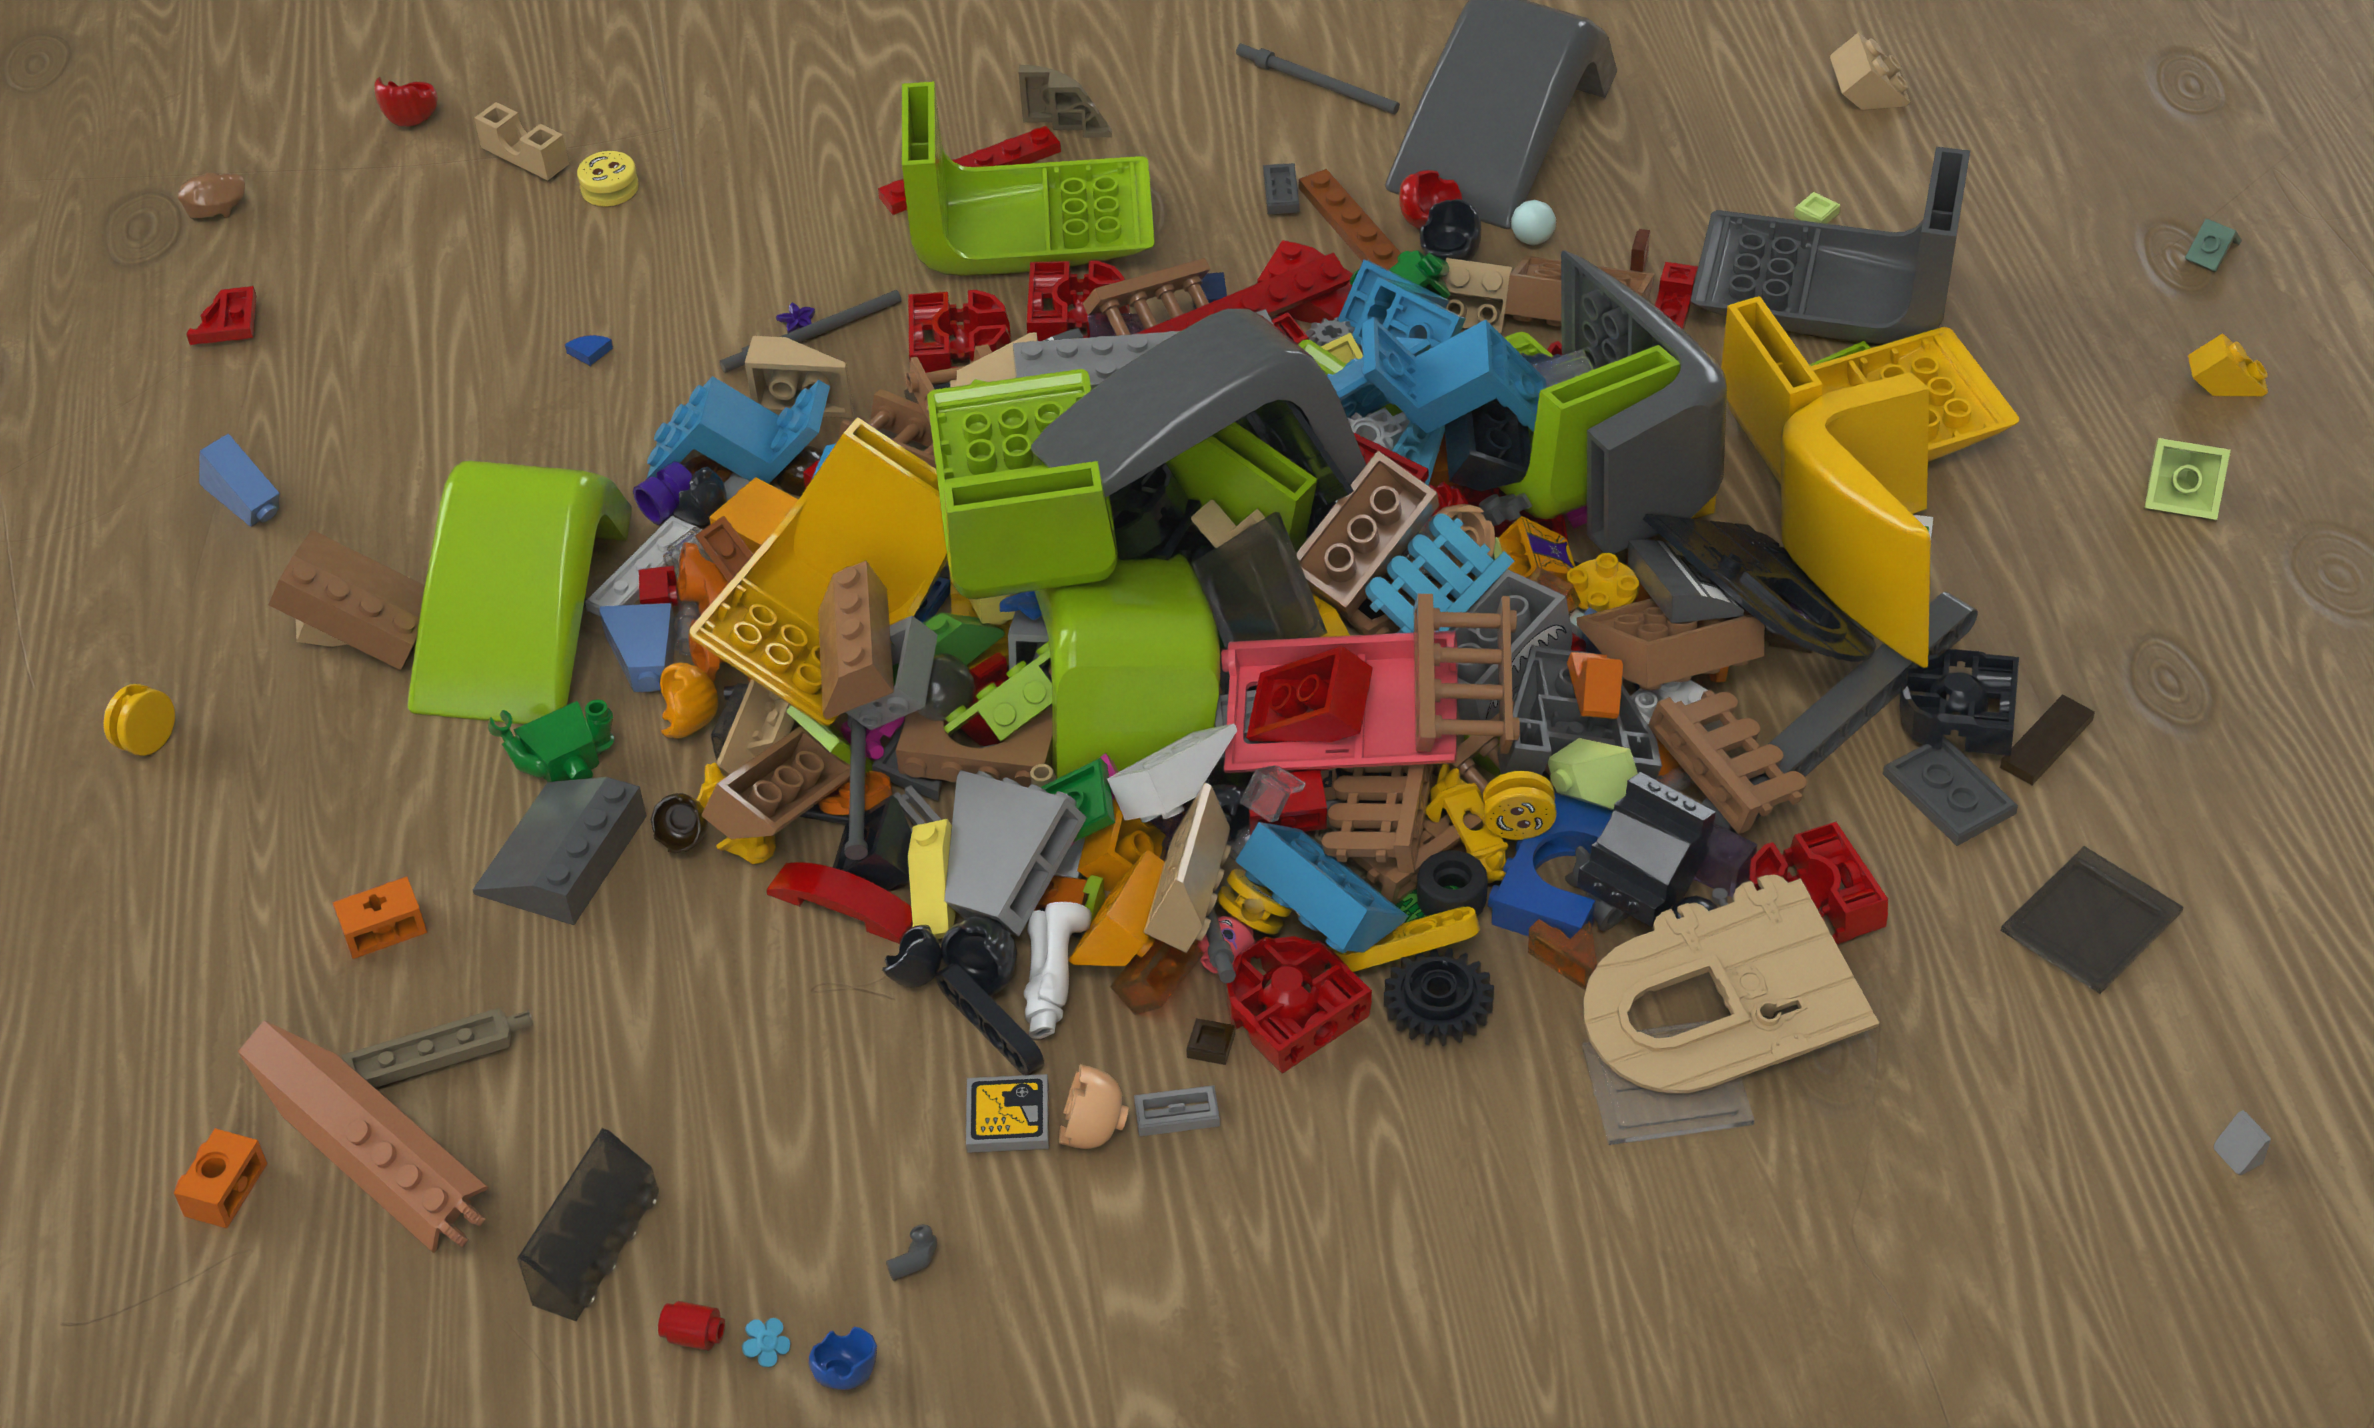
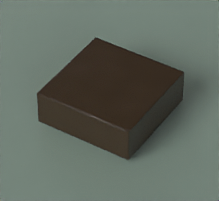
[1186,1018,1235,1065]

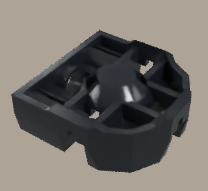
[1109,463,1188,560]
[1899,649,2019,756]

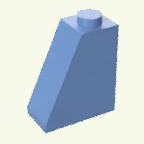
[199,434,280,527]
[599,603,677,692]

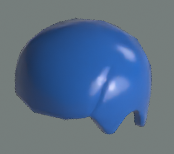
[808,1327,877,1390]

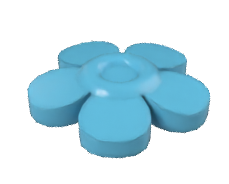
[742,1318,790,1367]

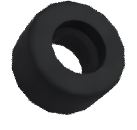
[1417,850,1488,917]

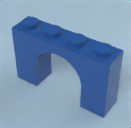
[1488,793,1613,953]

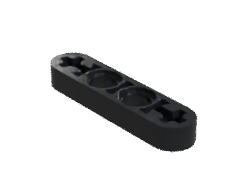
[936,963,1044,1075]

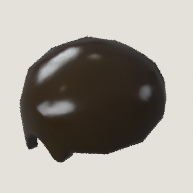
[777,446,823,496]
[650,793,708,853]

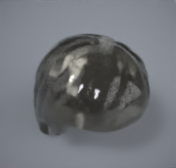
[917,653,976,721]

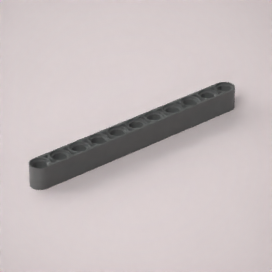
[1702,592,1978,842]

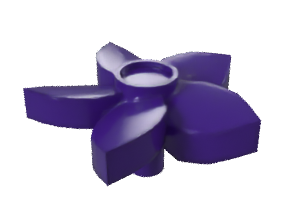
[776,302,815,333]

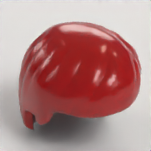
[374,77,438,127]
[1399,170,1463,230]

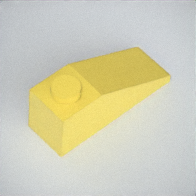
[908,819,956,939]

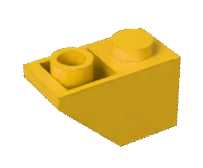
[2188,333,2268,396]

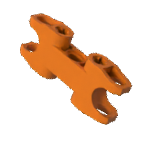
[677,542,751,682]

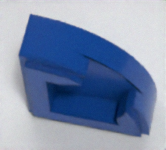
[565,335,613,366]

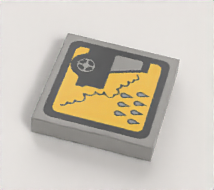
[966,1074,1049,1153]

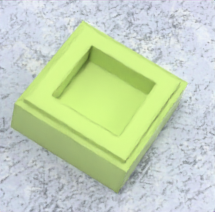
[1794,192,1840,224]

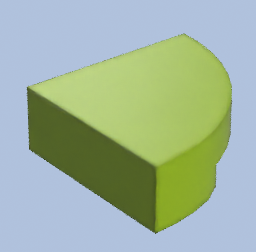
[1083,875,1105,921]

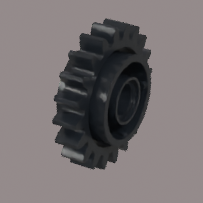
[1384,948,1494,1046]

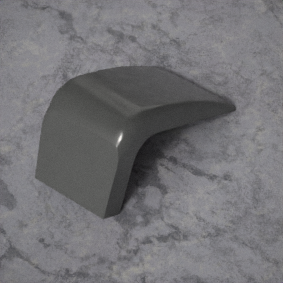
[1385,0,1617,229]
[1691,146,1970,345]
[1561,250,1727,554]
[1031,309,1366,497]

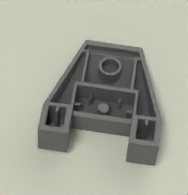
[1497,646,1662,780]

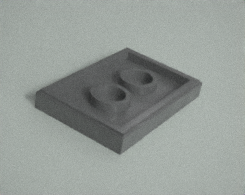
[1883,735,2018,846]

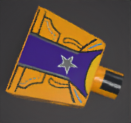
[1499,516,1581,593]

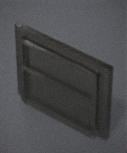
[1192,512,1327,649]
[2000,846,2183,994]

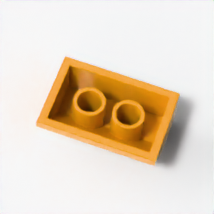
[1077,766,1184,891]
[1068,849,1165,966]

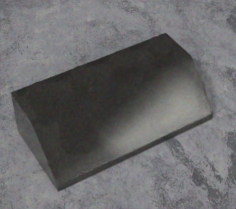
[517,1128,659,1321]

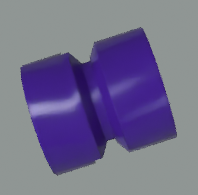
[633,461,692,525]

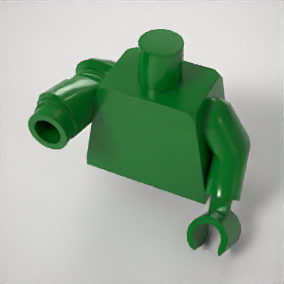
[1350,250,1450,298]
[488,699,614,782]

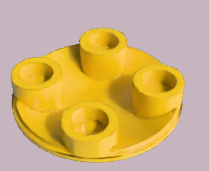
[1566,553,1639,612]

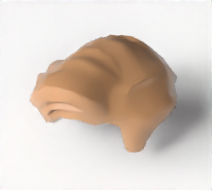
[178,173,245,218]

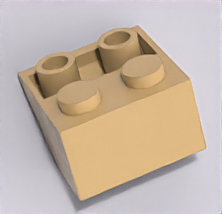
[1830,32,1910,110]
[1443,258,1514,334]

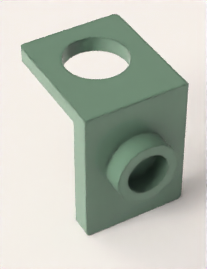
[2185,218,2242,272]

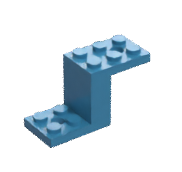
[1338,260,1466,349]
[1361,317,1547,434]
[647,376,830,484]

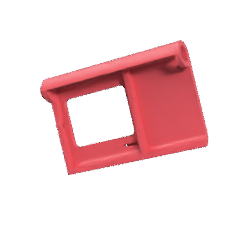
[1221,630,1458,773]

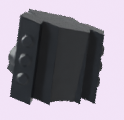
[1577,772,1716,927]

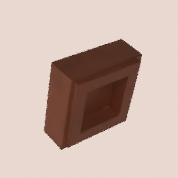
[1630,229,1650,272]

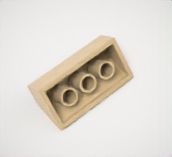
[1143,782,1231,953]

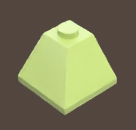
[2144,438,2231,520]
[1548,738,1638,810]

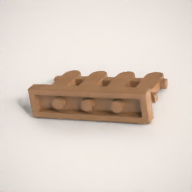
[1648,689,1807,834]
[1321,764,1434,873]
[1338,774,1483,905]

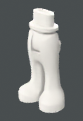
[1024,902,1092,1039]

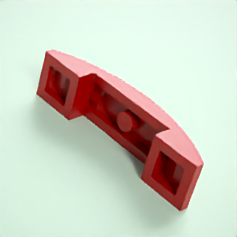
[1655,262,1698,330]
[766,862,913,944]

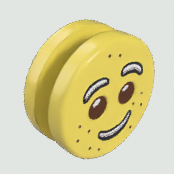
[577,151,639,207]

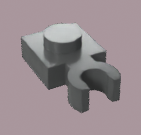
[1479,493,1532,526]

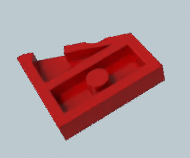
[187,286,257,345]

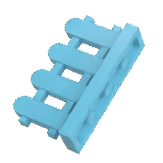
[1365,513,1514,633]

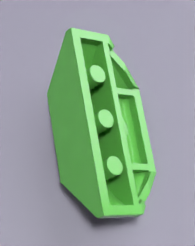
[892,612,1005,686]

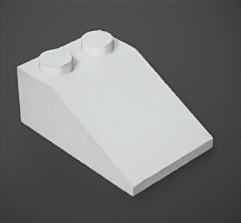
[1107,724,1237,823]

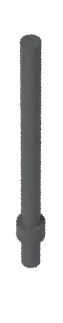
[1236,43,1400,114]
[720,290,901,373]
[1206,907,1236,983]

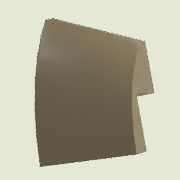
[1018,65,1112,138]

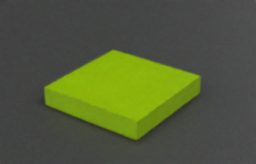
[786,705,874,775]

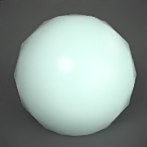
[1511,199,1556,246]

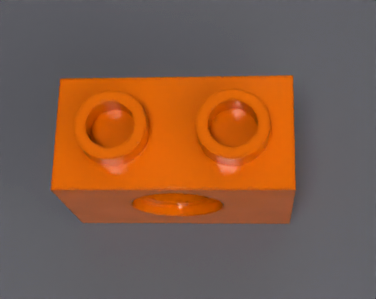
[174,1128,267,1228]

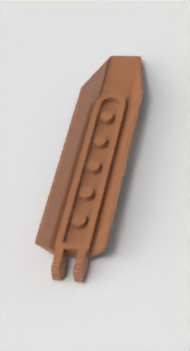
[238,1020,489,1253]

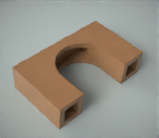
[896,685,1053,788]

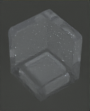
[1240,765,1306,822]

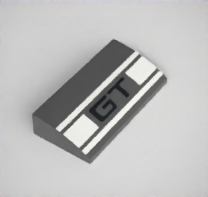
[1628,539,1744,623]

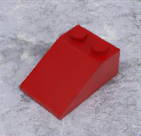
[1257,240,1353,323]
[1246,646,1373,742]

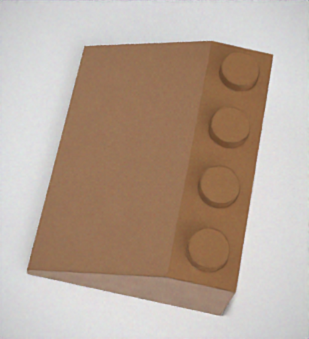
[1505,255,1655,326]
[268,530,425,670]
[1577,598,1764,690]

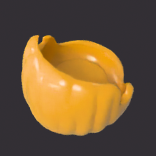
[660,662,719,739]

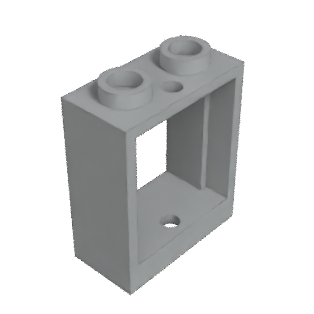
[846,616,938,730]

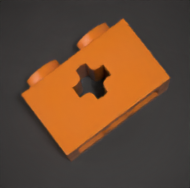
[333,877,427,959]

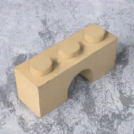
[474,102,569,181]

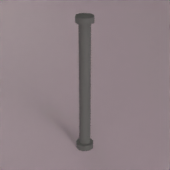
[845,715,868,860]

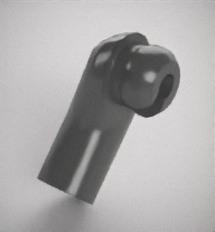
[886,1224,937,1281]

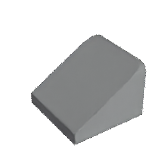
[2213,1110,2271,1175]

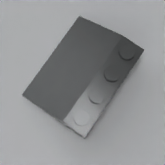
[473,777,647,925]

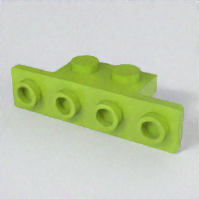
[943,641,1052,742]

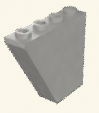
[944,770,1087,936]

